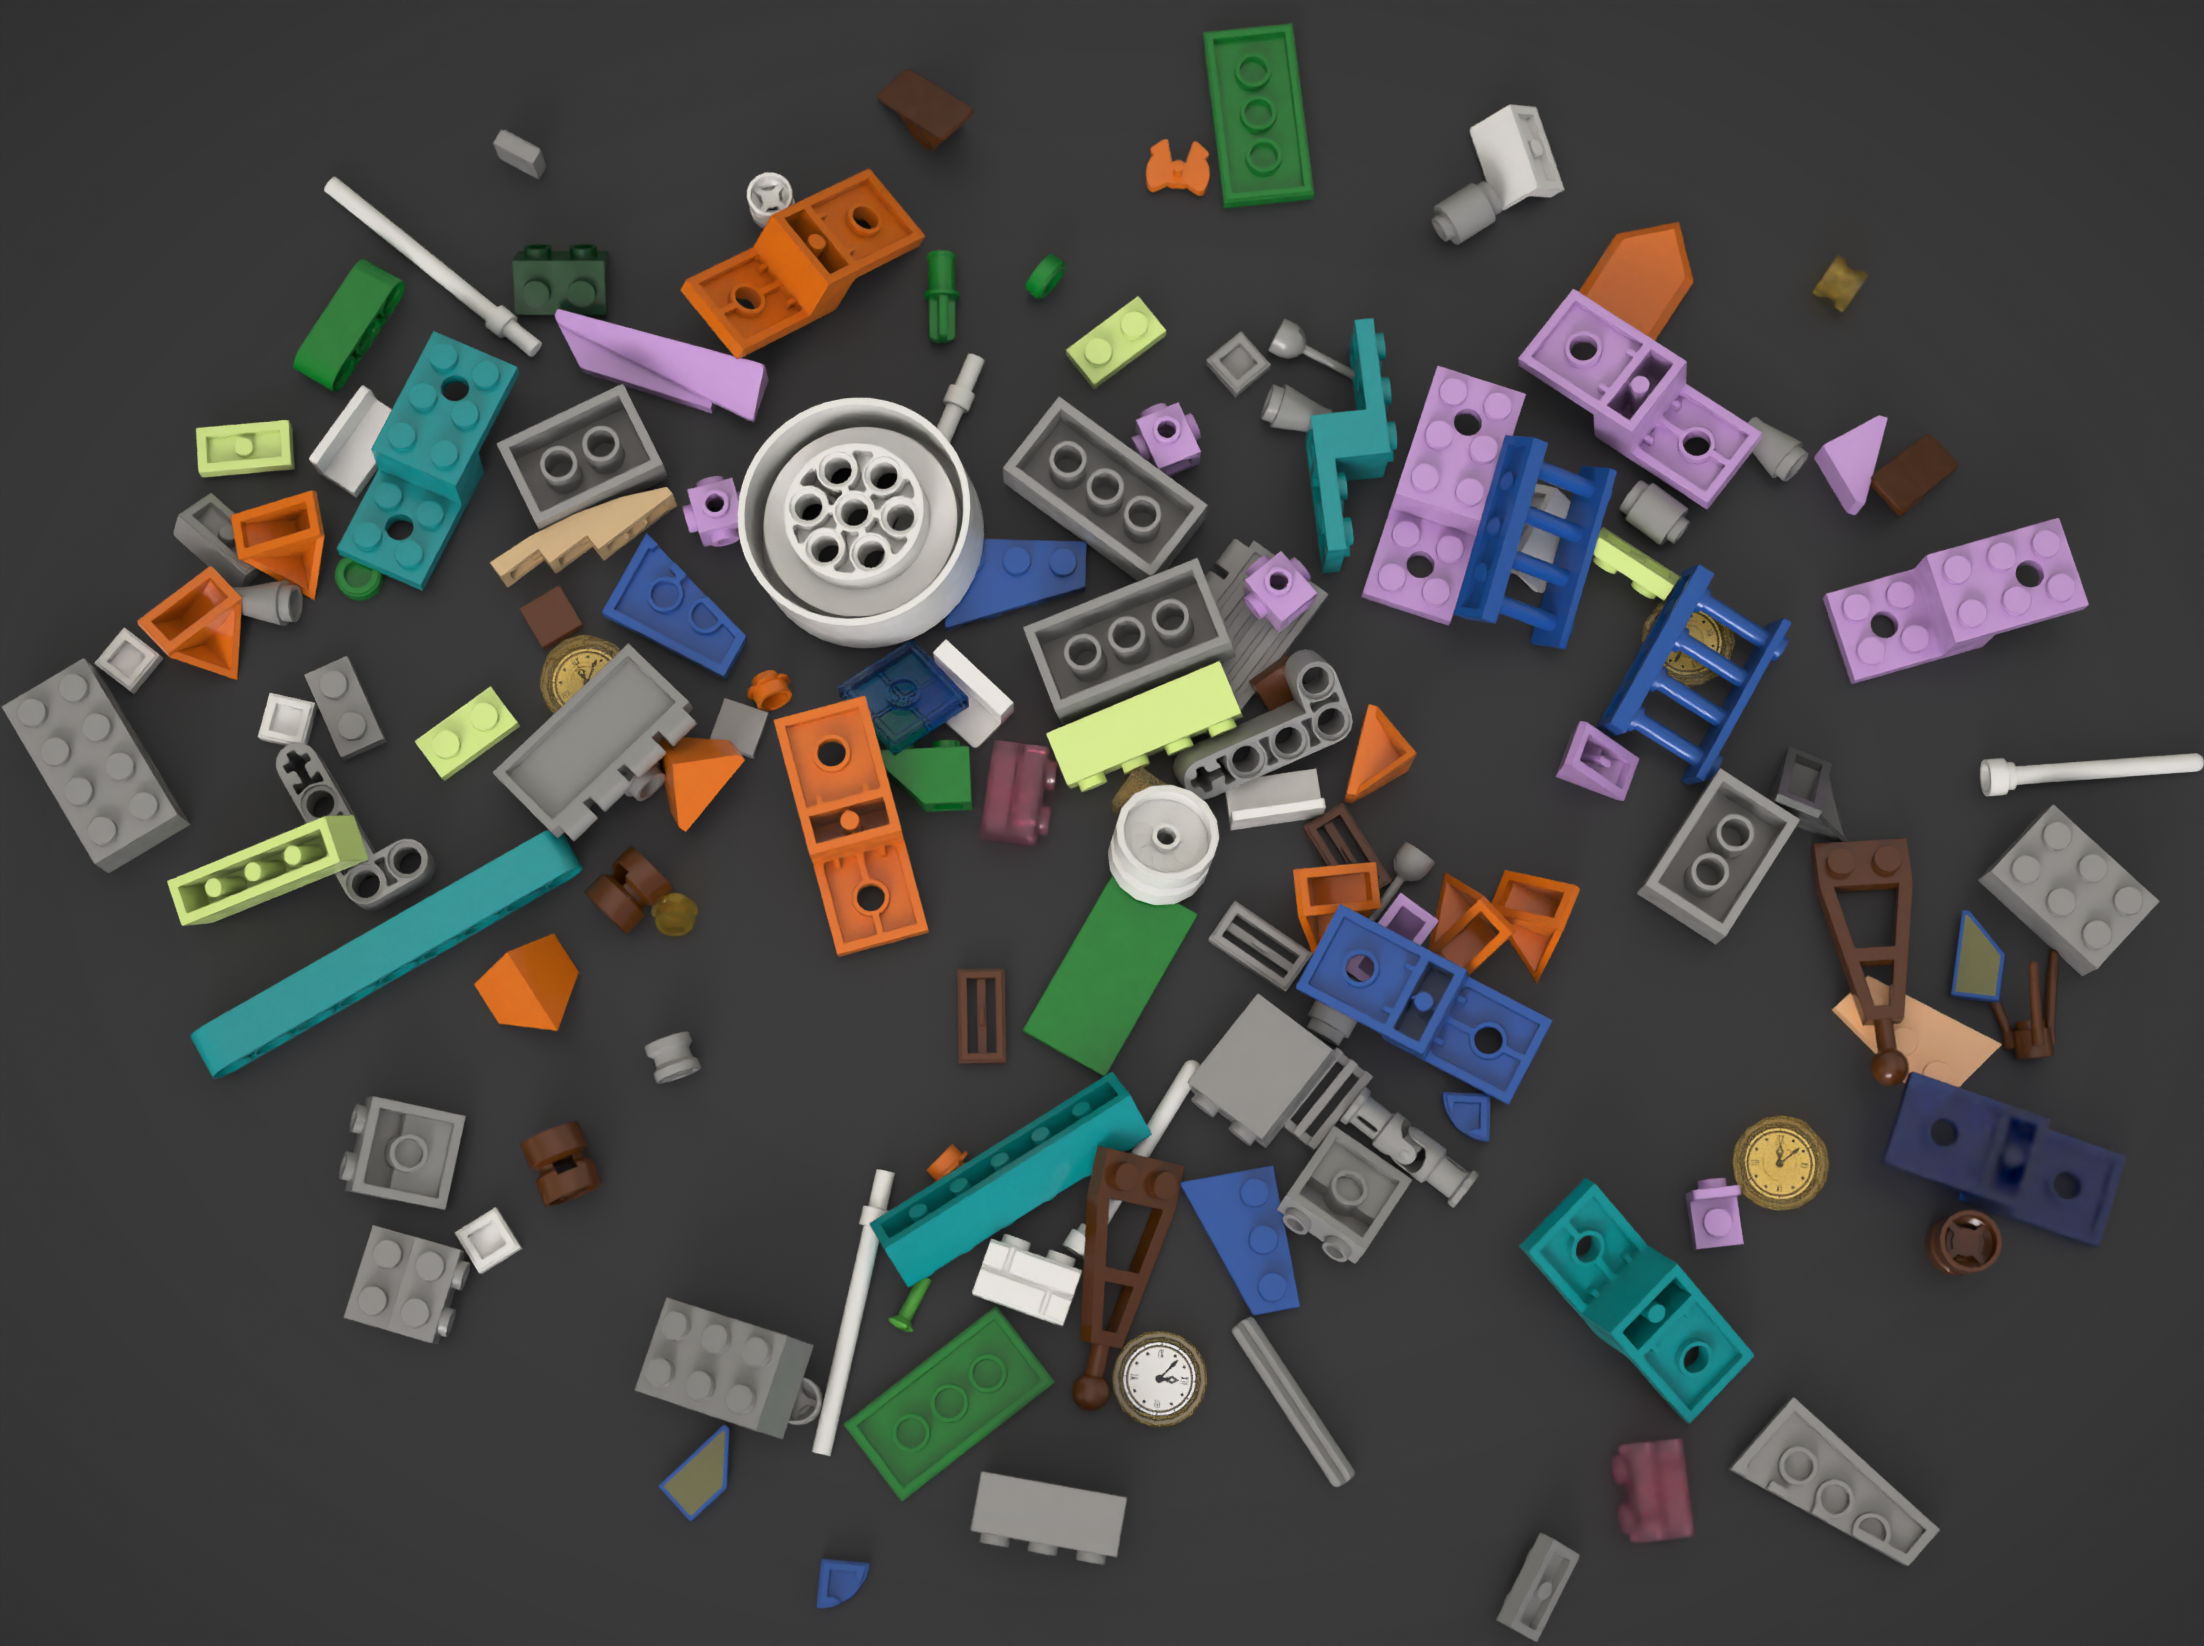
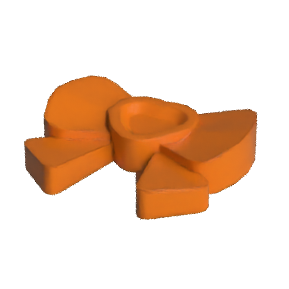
[1146,139,1210,196]

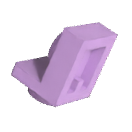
[1685,1178,1744,1250]

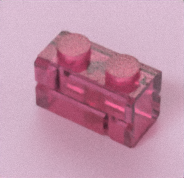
[981,740,1058,847]
[1612,1438,1694,1543]

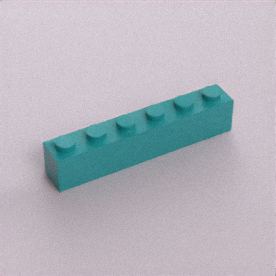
[869,1072,1152,1288]

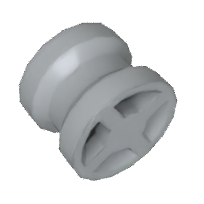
[644,1031,702,1084]

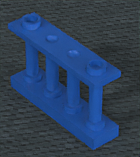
[1453,435,1617,650]
[1595,564,1792,785]

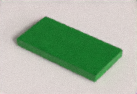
[1203,23,1314,209]
[1023,875,1198,1077]
[844,1306,1055,1501]

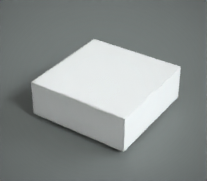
[94,628,164,694]
[258,693,318,746]
[455,1207,523,1274]

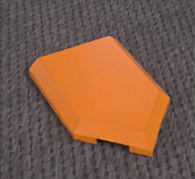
[1579,222,1694,341]

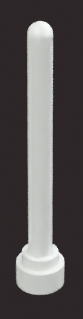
[1980,753,2204,796]
[1062,1060,1200,1260]

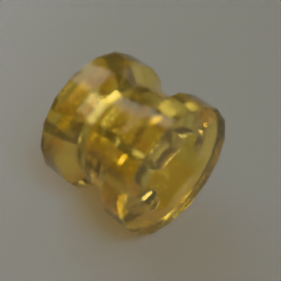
[1812,255,1869,313]

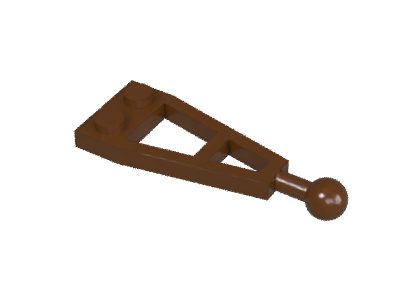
[1811,838,1913,1086]
[1072,1146,1185,1411]

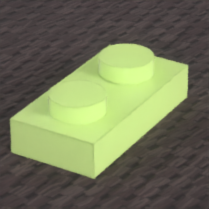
[1066,296,1166,390]
[196,420,295,477]
[1592,527,1680,600]
[415,686,520,781]

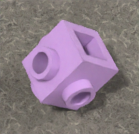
[1131,402,1201,476]
[682,476,741,547]
[1243,551,1317,632]

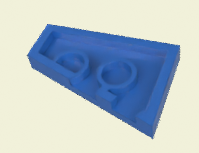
[601,533,748,680]
[945,539,1087,632]
[1180,1165,1300,1316]

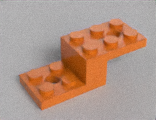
[681,168,925,360]
[774,696,929,957]

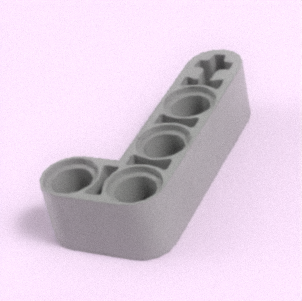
[1173,649,1353,800]
[276,743,436,911]

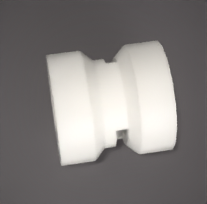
[747,173,795,229]

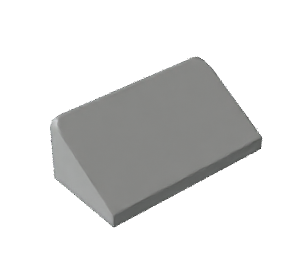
[173,493,262,588]

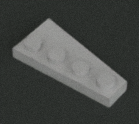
[1728,1397,1940,1566]

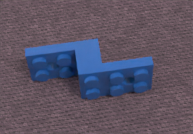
[1295,904,1553,1106]

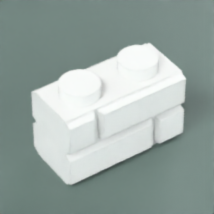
[972,1234,1082,1327]

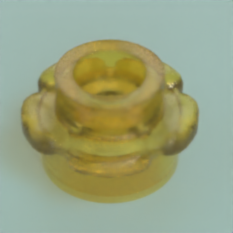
[651,893,698,936]

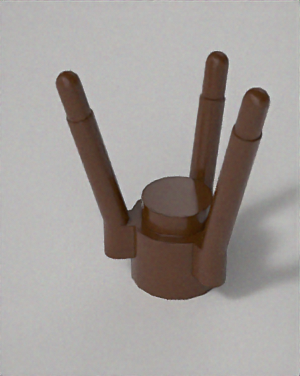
[1990,950,2059,1060]

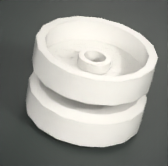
[1108,785,1219,905]

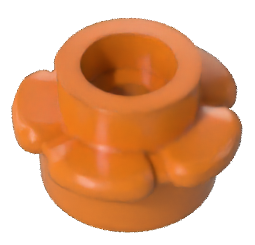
[747,670,792,712]
[926,1144,968,1183]

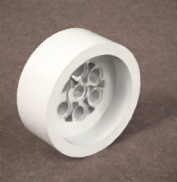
[737,398,984,648]

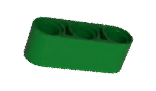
[293,258,405,392]

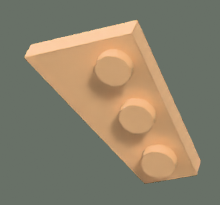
[1832,975,2002,1111]

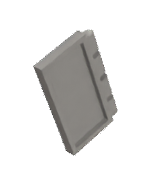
[1205,539,1329,737]
[492,643,697,841]

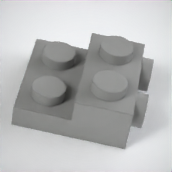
[339,1096,466,1210]
[1276,1126,1412,1264]
[344,1225,470,1345]

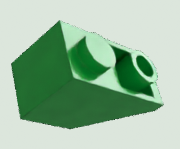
[880,740,973,812]

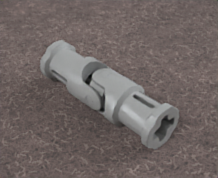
[1340,1087,1479,1208]

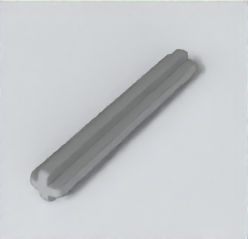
[1232,1317,1355,1487]

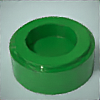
[1025,253,1066,300]
[335,557,384,601]

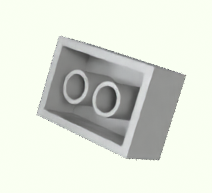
[496,384,669,531]
[1637,768,1800,945]
[1978,804,2160,976]
[635,1297,814,1439]
[971,1472,1127,1565]

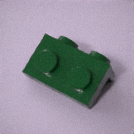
[512,244,609,315]

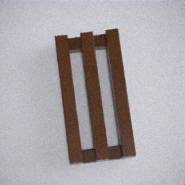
[1302,803,1392,890]
[957,968,1006,1065]

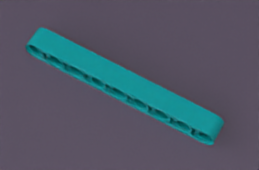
[190,830,583,1079]

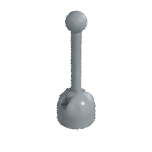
[1268,318,1355,380]
[1367,841,1435,922]

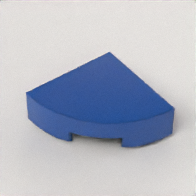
[1441,1092,1490,1143]
[816,1558,870,1608]

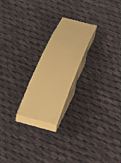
[490,487,677,588]

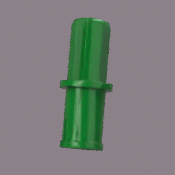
[924,250,960,344]

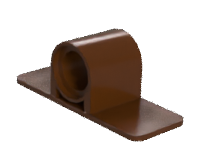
[877,69,974,152]
[1870,434,1958,517]

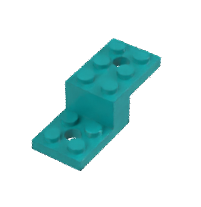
[1305,318,1397,573]
[337,331,519,591]
[1519,1178,1755,1424]

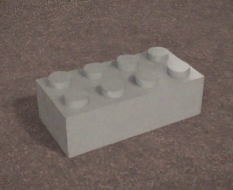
[1003,397,1208,581]
[1023,558,1236,725]
[2,658,190,873]

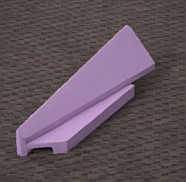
[555,309,769,422]

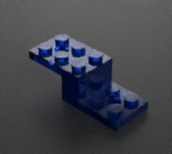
[1880,1071,2127,1248]

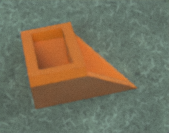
[230,490,325,600]
[137,566,242,680]
[1343,704,1417,804]
[658,737,745,832]
[1293,862,1381,953]
[1491,870,1580,984]
[1428,872,1516,976]
[474,933,580,1031]

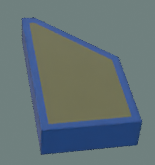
[1951,910,2006,1003]
[659,1424,731,1522]

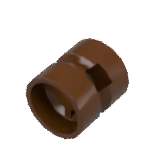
[584,845,674,935]
[520,1121,603,1207]
[1925,1210,2002,1276]

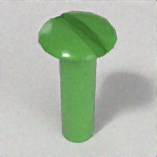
[888,1278,932,1332]

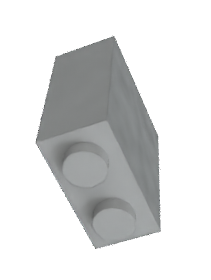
[1187,994,1336,1148]

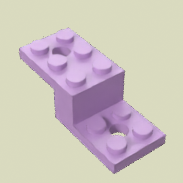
[1518,288,1762,510]
[1361,366,1526,626]
[1823,518,2089,684]

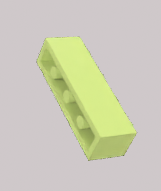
[1046,661,1243,792]
[167,815,369,926]

